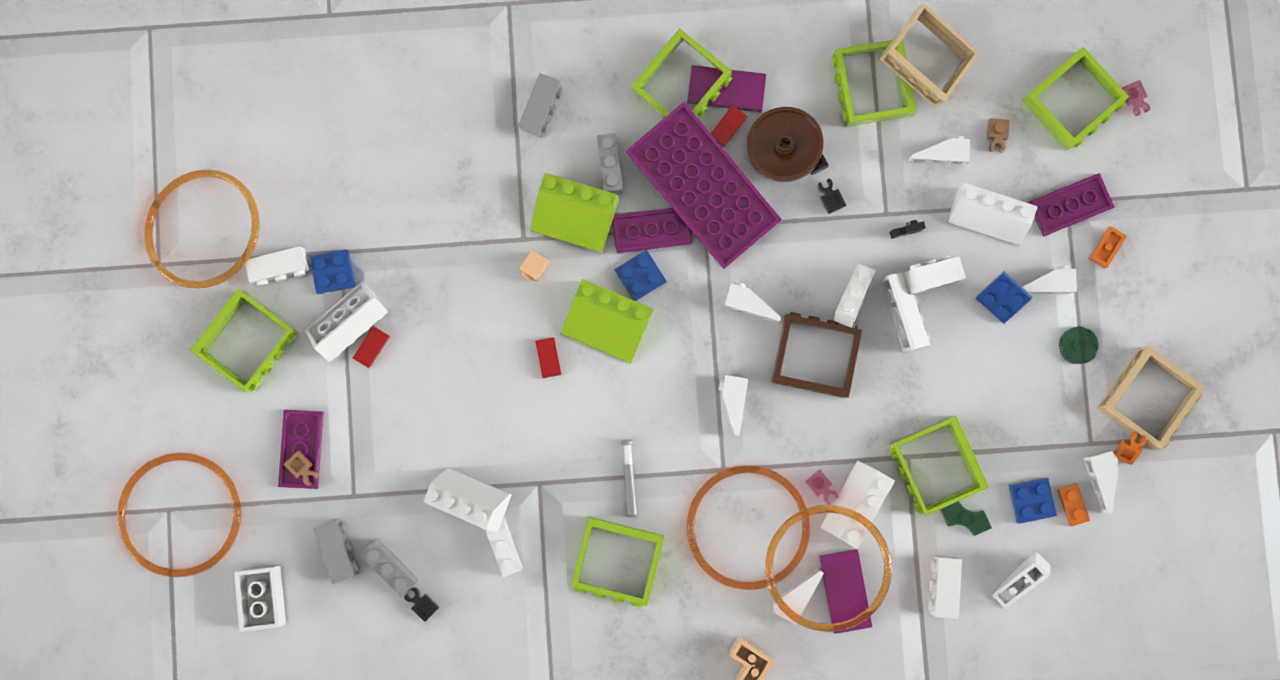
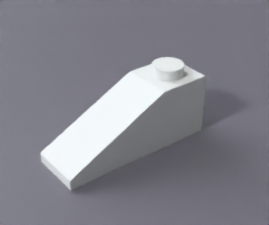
[908,136,970,166]
[1021,266,1077,294]
[724,282,781,323]
[718,375,748,436]
[1083,451,1119,514]
[992,552,1051,609]
[772,569,824,625]

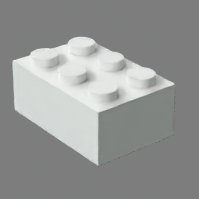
[234,565,286,632]

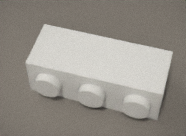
[244,246,311,287]
[903,255,966,295]
[834,264,876,328]
[485,516,523,577]
[928,556,962,619]

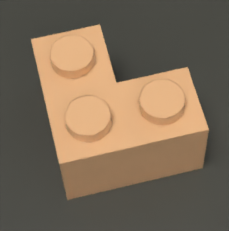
[728,636,774,680]

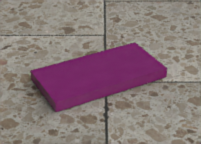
[687,65,766,112]
[1028,173,1115,237]
[612,208,692,254]
[278,410,324,489]
[819,549,872,634]

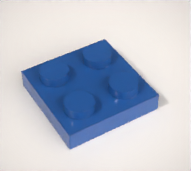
[310,249,355,295]
[614,249,667,301]
[976,271,1032,324]
[1008,478,1057,524]

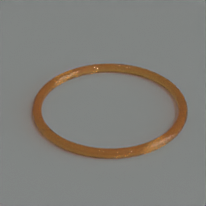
[144,170,260,289]
[117,453,241,577]
[687,465,810,590]
[765,505,892,632]

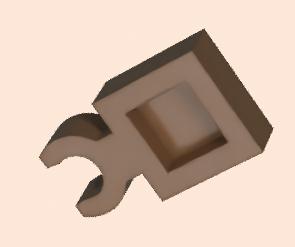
[987,118,1009,153]
[284,451,320,486]

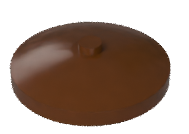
[747,107,824,182]

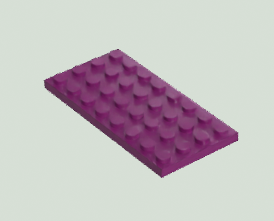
[625,102,782,269]

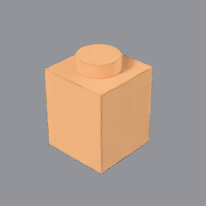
[519,250,549,282]

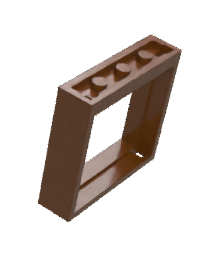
[771,312,862,398]

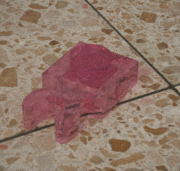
[1122,80,1150,117]
[805,469,839,505]

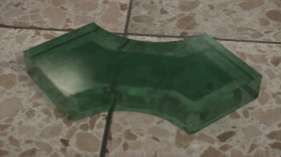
[940,501,992,536]

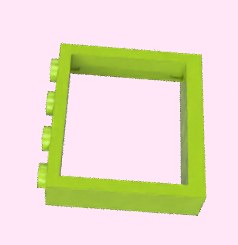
[631,28,733,118]
[831,39,917,127]
[1022,47,1129,150]
[190,289,298,392]
[889,416,989,516]
[571,516,664,608]

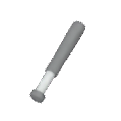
[621,440,638,517]

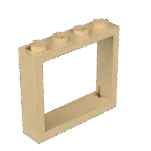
[879,3,979,108]
[1097,346,1205,450]

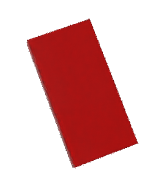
[711,105,748,147]
[352,326,390,368]
[535,337,562,379]

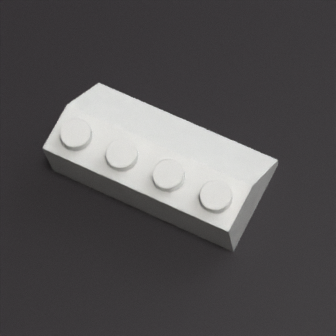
[947,183,1037,246]
[880,271,930,353]
[304,281,388,362]
[820,461,895,549]
[423,468,512,532]

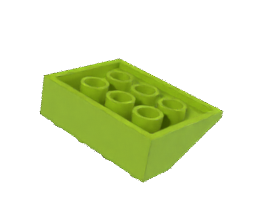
[530,173,620,253]
[561,279,653,363]

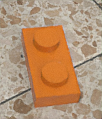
[1088,226,1127,269]
[1057,483,1090,527]

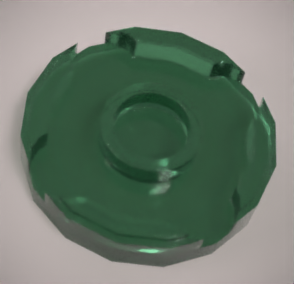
[1059,326,1099,365]

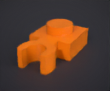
[1113,431,1147,465]

